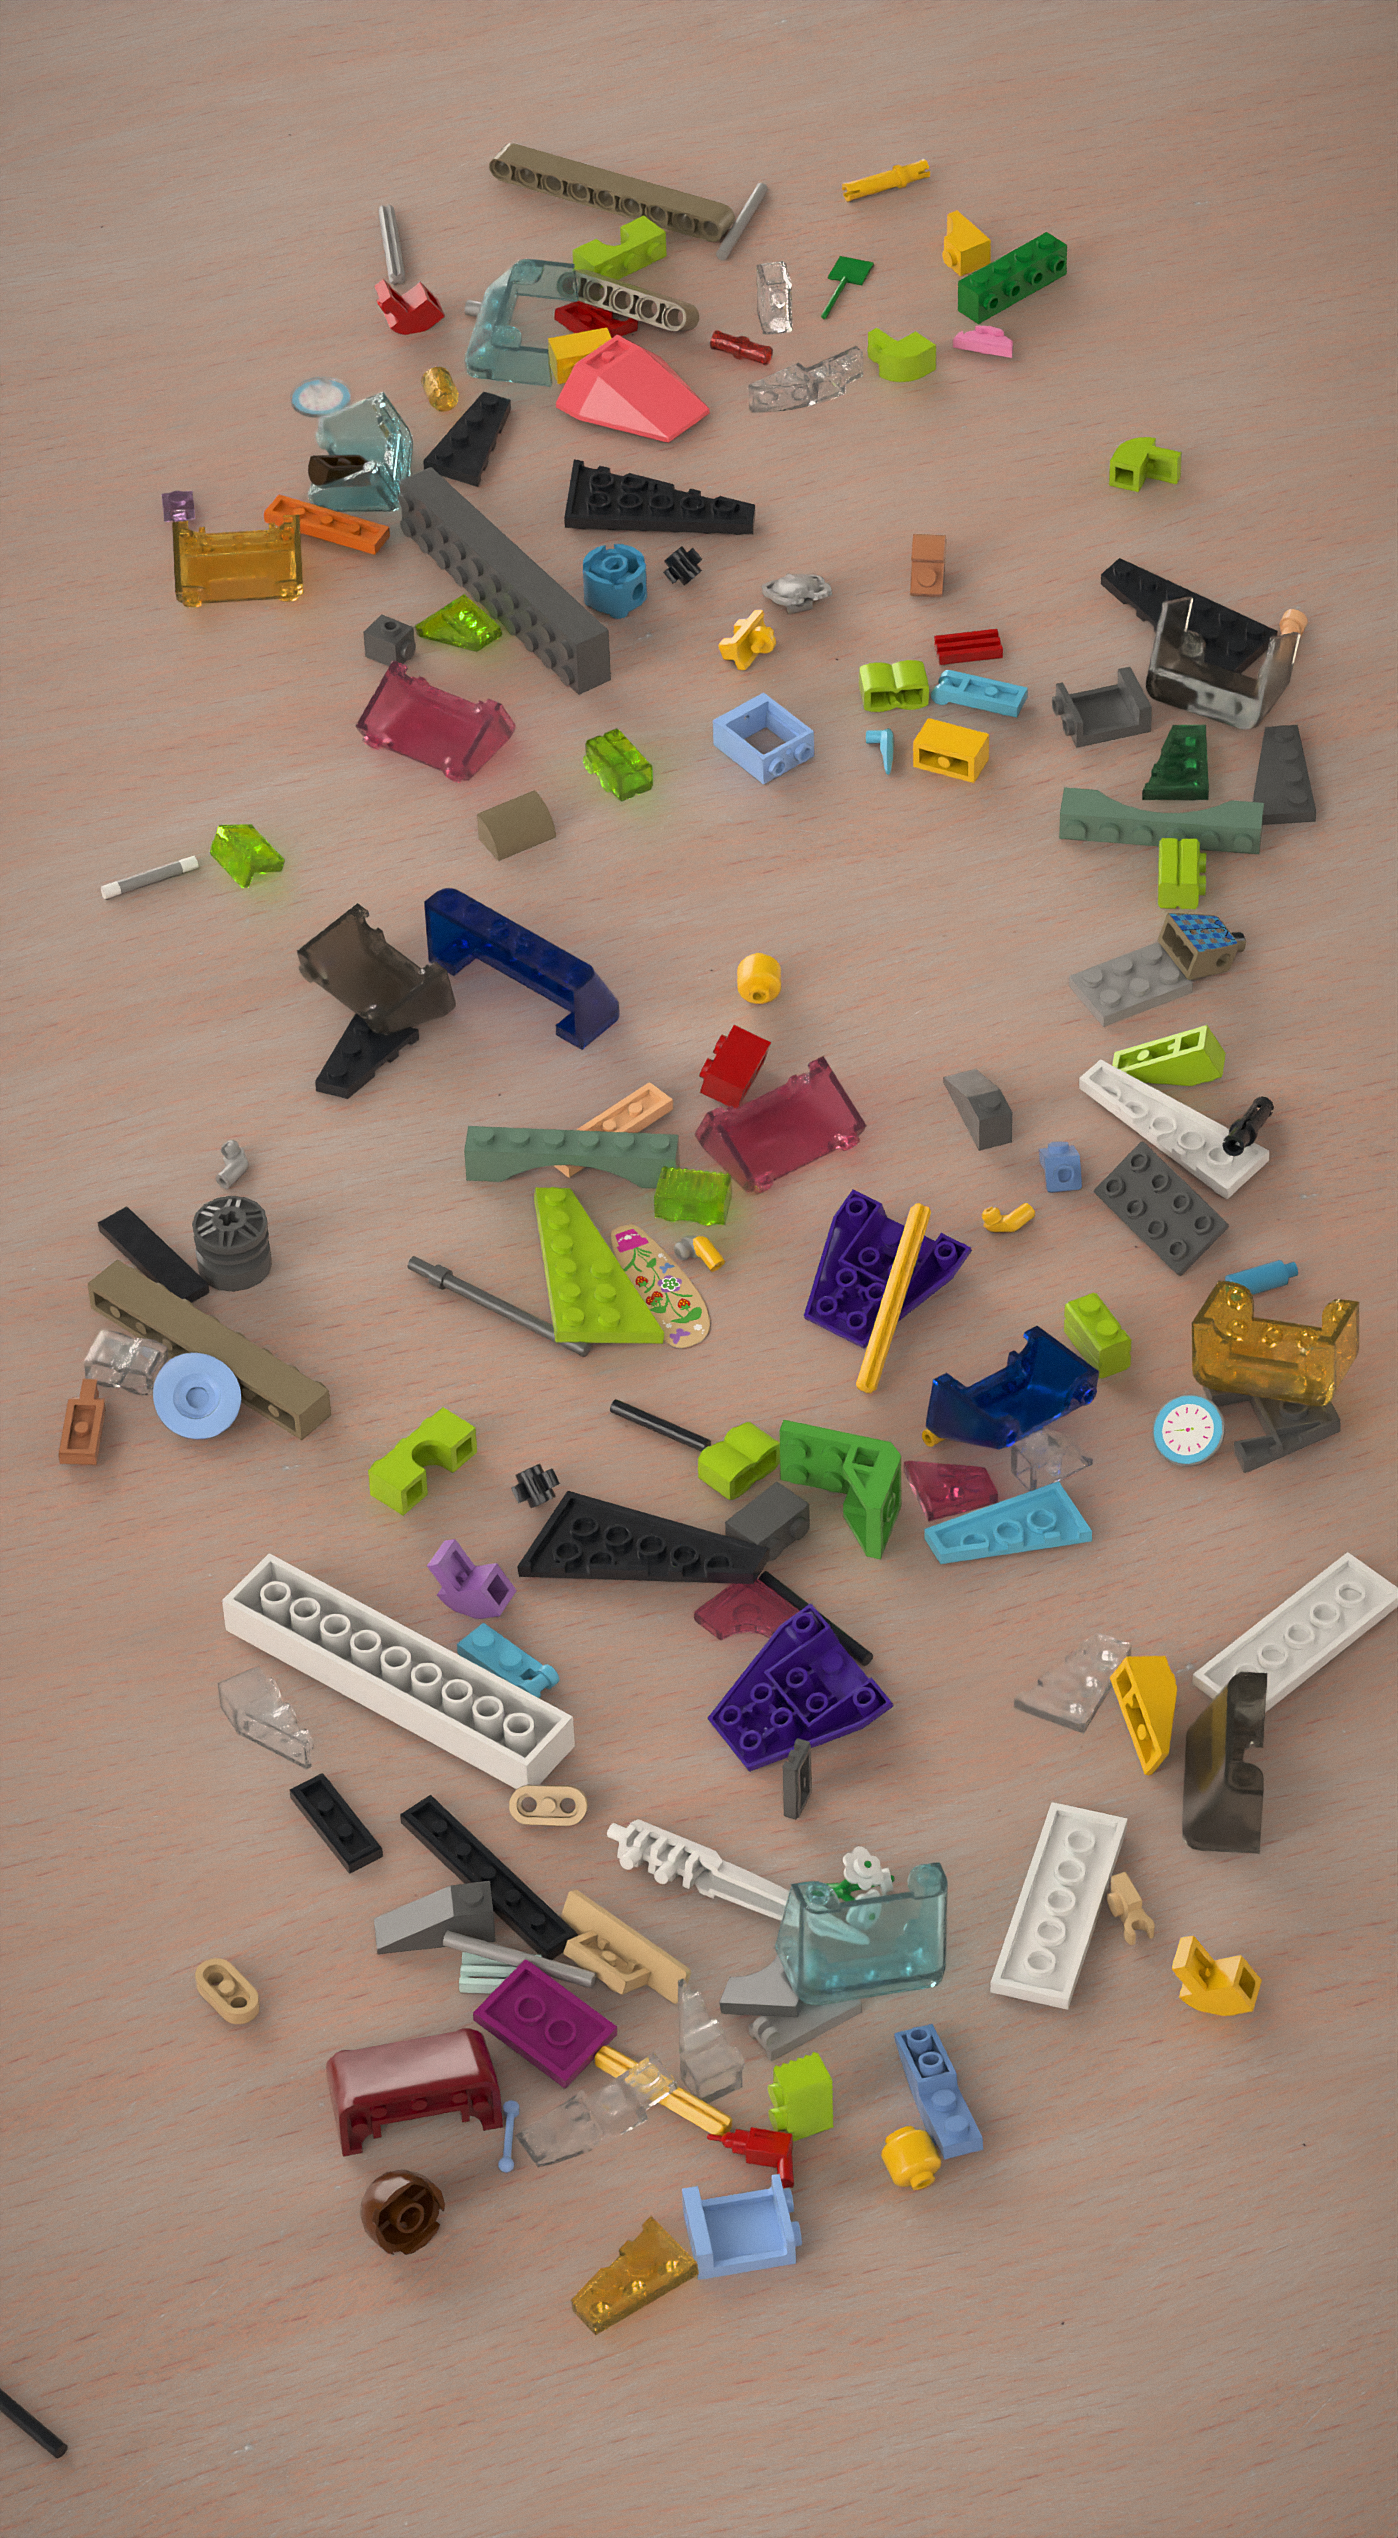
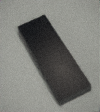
[290,1773,383,1874]

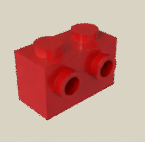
[699,1025,771,1110]

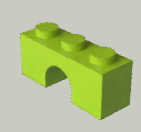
[572,216,667,289]
[368,1407,477,1516]

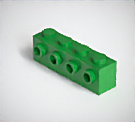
[958,232,1067,324]

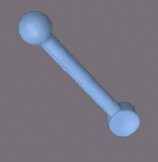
[498,2100,519,2173]

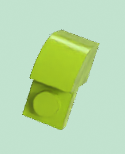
[867,328,936,382]
[1109,437,1182,492]

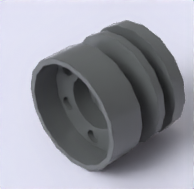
[192,1196,272,1292]

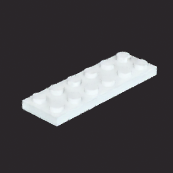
[1192,1552,1398,1726]
[990,1802,1128,2010]

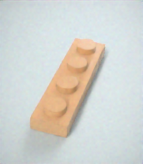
[554,1082,673,1178]

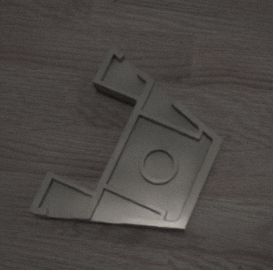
[1203,1376,1340,1473]

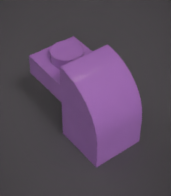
[427,1539,517,1619]

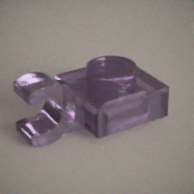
[161,490,195,534]

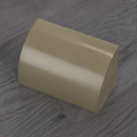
[477,790,556,861]

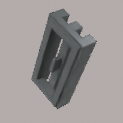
[782,1738,812,1820]

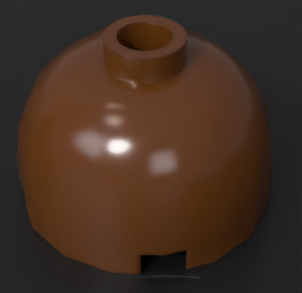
[360,2170,445,2255]

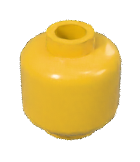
[737,953,781,1004]
[881,2126,941,2191]

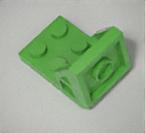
[779,1420,902,1559]

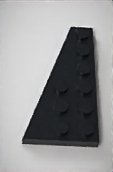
[1101,558,1278,691]
[517,1491,770,1584]

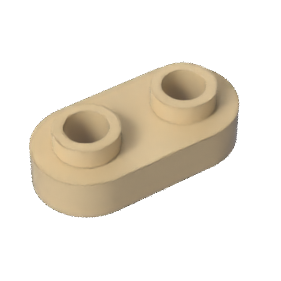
[509,1784,588,1826]
[195,1958,260,2024]

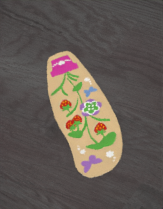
[611,1224,710,1349]

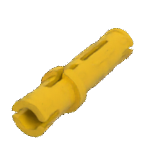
[842,159,930,202]

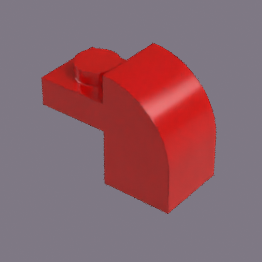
[374,279,445,335]

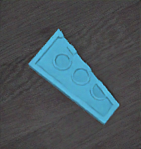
[924,1481,1092,1564]

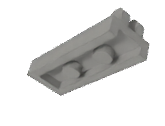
[749,1977,862,2061]

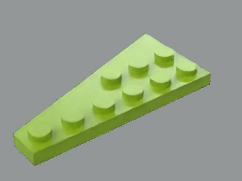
[534,1187,665,1344]

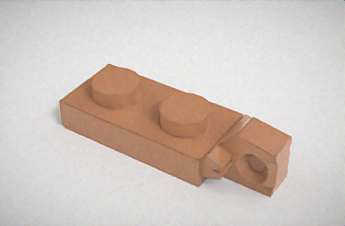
[59,1379,106,1465]

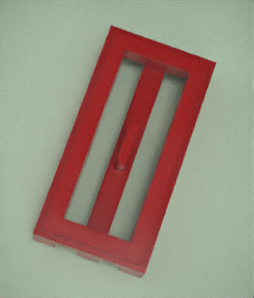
[934,629,1003,665]

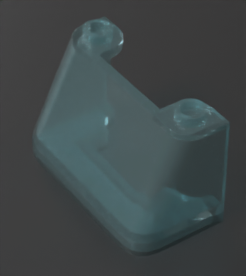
[308,392,413,512]
[774,1862,948,2005]

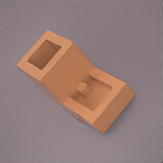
[910,534,947,597]

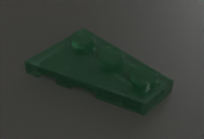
[1142,725,1209,801]

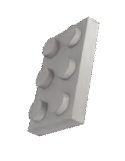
[1069,942,1193,1027]

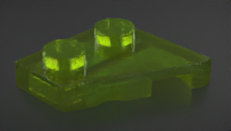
[415,594,503,652]

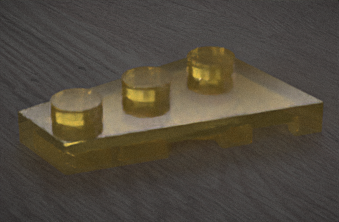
[571,2216,699,2335]

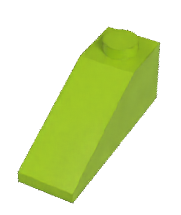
[1112,1025,1226,1086]

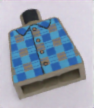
[1157,913,1246,980]

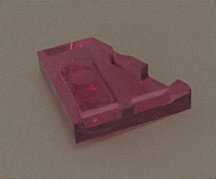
[904,1461,998,1522]

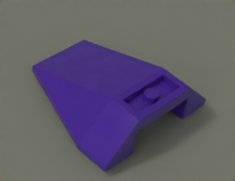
[804,1189,972,1349]
[708,1603,894,1772]

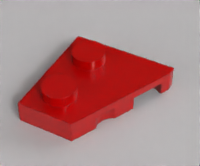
[554,301,639,338]

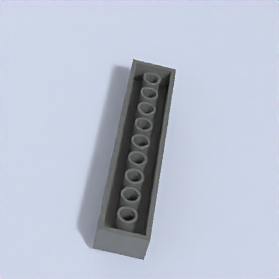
[398,467,611,695]

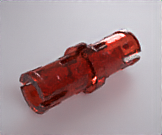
[710,330,773,366]

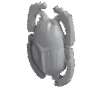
[762,574,832,614]

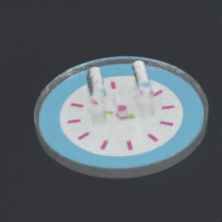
[290,377,352,418]

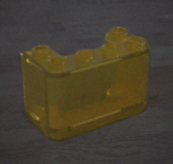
[1191,1280,1359,1406]

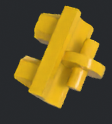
[718,610,776,670]

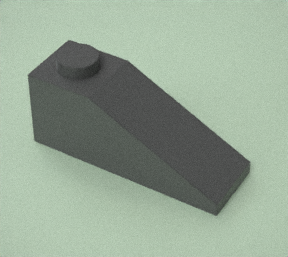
[943,1069,1012,1151]
[374,1881,496,1955]

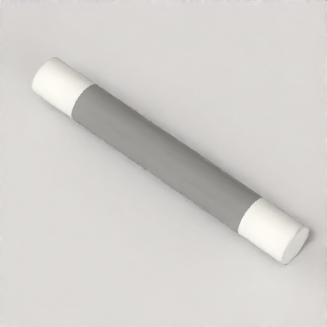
[101,856,199,899]

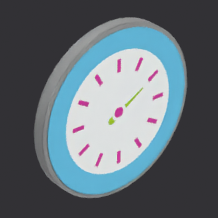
[1152,1394,1225,1467]

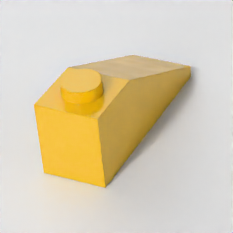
[1110,1656,1177,1775]

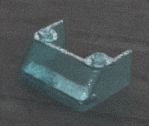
[464,259,579,387]

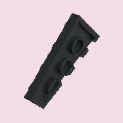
[423,391,511,487]

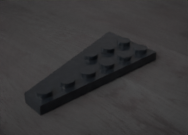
[564,459,756,535]

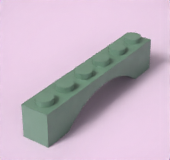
[1059,787,1264,854]
[464,1126,680,1190]

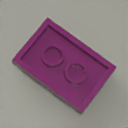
[473,1959,617,2089]

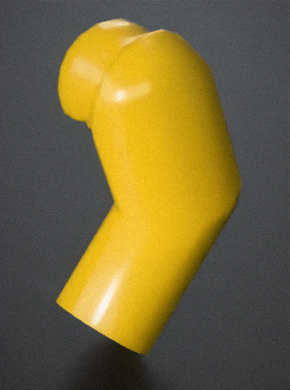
[981,1203,1035,1232]

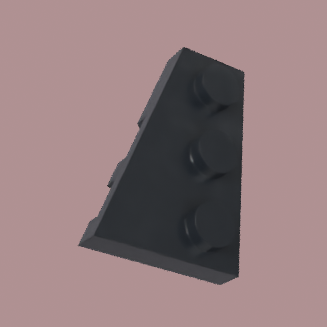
[315,1014,419,1099]

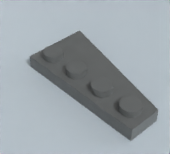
[1252,725,1316,825]

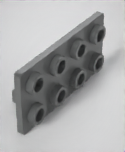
[1094,1142,1229,1276]

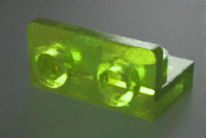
[210,824,286,888]

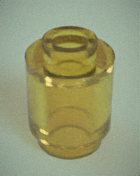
[421,367,459,412]

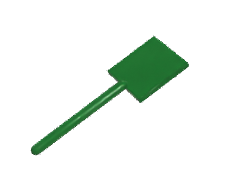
[821,256,874,319]

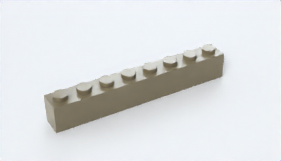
[87,1259,331,1440]

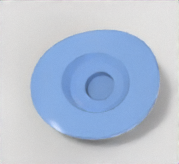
[153,1353,241,1440]

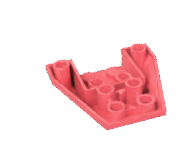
[556,335,710,443]

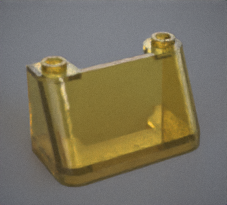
[172,514,304,607]

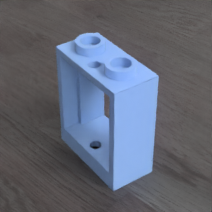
[713,692,814,785]

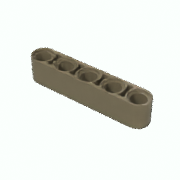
[557,269,699,331]

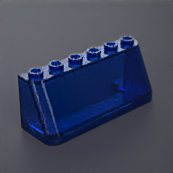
[424,888,620,1050]

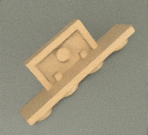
[561,1889,691,2004]

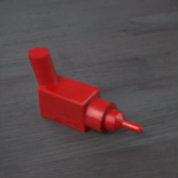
[707,2127,794,2188]

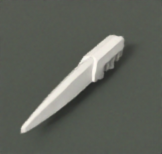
[607,1819,869,1943]

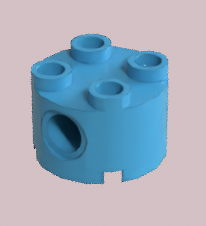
[583,544,647,619]

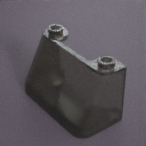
[297,903,456,1035]
[1182,1672,1268,1854]

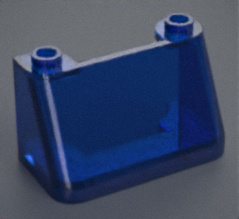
[926,1325,1100,1450]

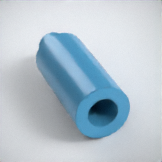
[1225,1260,1298,1300]

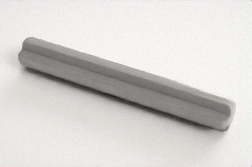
[378,204,405,285]

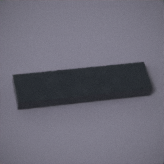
[98,1206,210,1303]

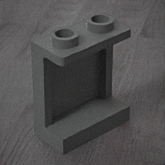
[1052,667,1152,748]

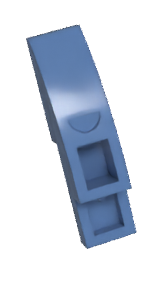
[894,2024,983,2160]

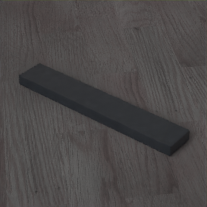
[400,1795,578,1960]

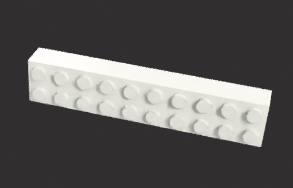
[222,1553,575,1789]

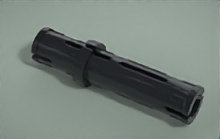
[1222,1096,1274,1157]

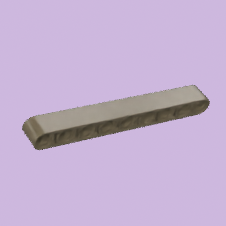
[489,143,735,242]

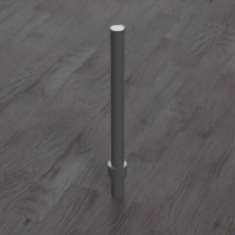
[407,1256,591,1357]

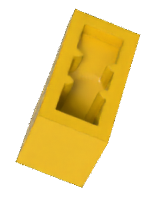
[942,210,991,276]

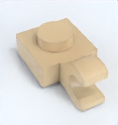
[1107,1871,1155,1945]

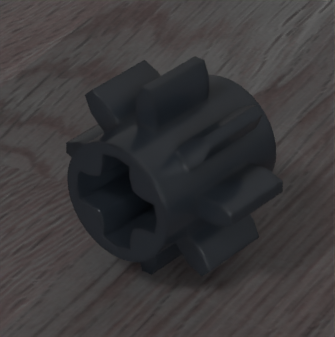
[663,546,702,585]
[511,1463,560,1508]

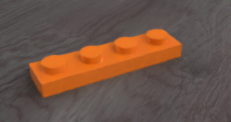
[264,494,390,555]

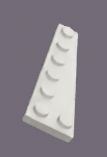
[1079,1059,1269,1199]

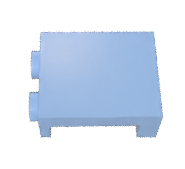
[682,2174,802,2280]

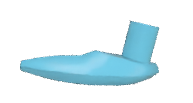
[866,728,894,775]

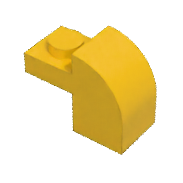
[1172,1935,1262,2016]

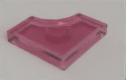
[694,1579,799,1641]

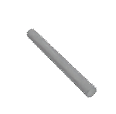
[716,183,768,260]
[443,1931,597,1989]

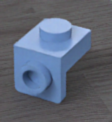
[1039,1141,1082,1192]

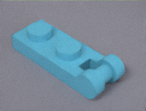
[931,670,1028,718]
[457,1623,560,1698]

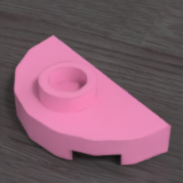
[953,325,1013,358]

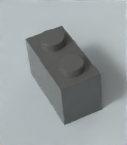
[725,1482,810,1562]

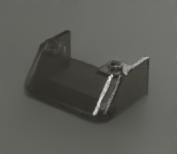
[1146,597,1301,730]

